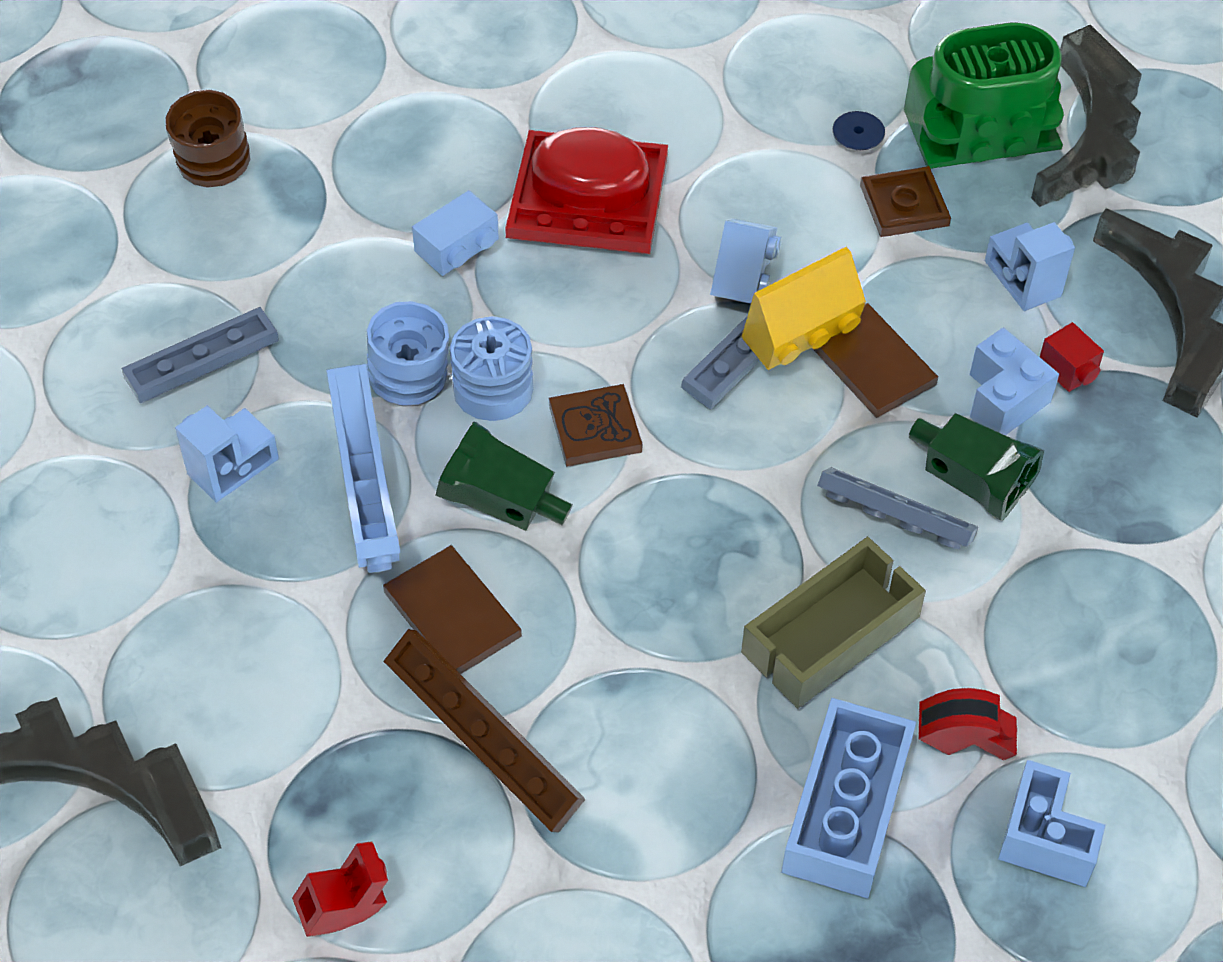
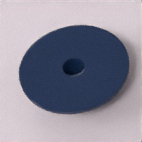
[832,111,885,150]

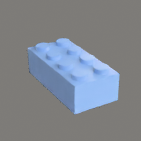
[781,698,916,899]

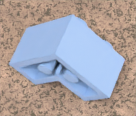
[710,219,781,303]
[985,222,1075,311]
[969,327,1059,435]
[175,405,279,503]
[998,760,1105,887]

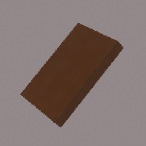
[813,303,939,418]
[383,545,522,674]

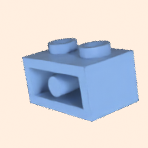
[412,190,499,276]

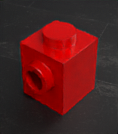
[1039,322,1104,392]

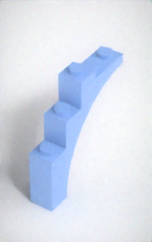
[326,363,400,573]

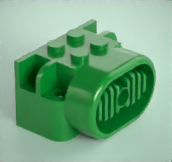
[904,22,1064,169]

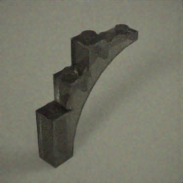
[1031,24,1142,207]
[1093,208,1223,418]
[0,697,222,867]

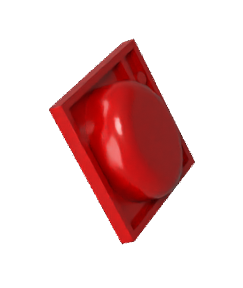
[505,127,668,254]

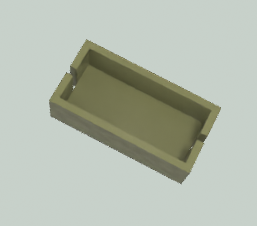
[741,536,926,709]

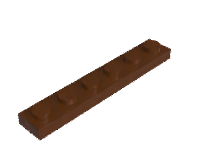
[383,629,585,832]

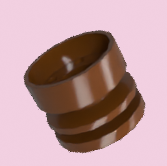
[165,90,251,187]

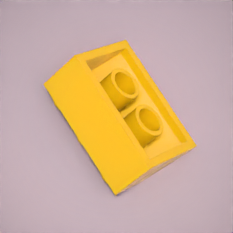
[741,246,866,370]

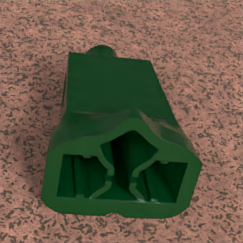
[909,413,1044,521]
[435,421,573,531]

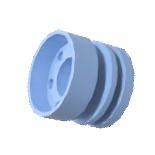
[367,301,449,405]
[450,316,533,421]

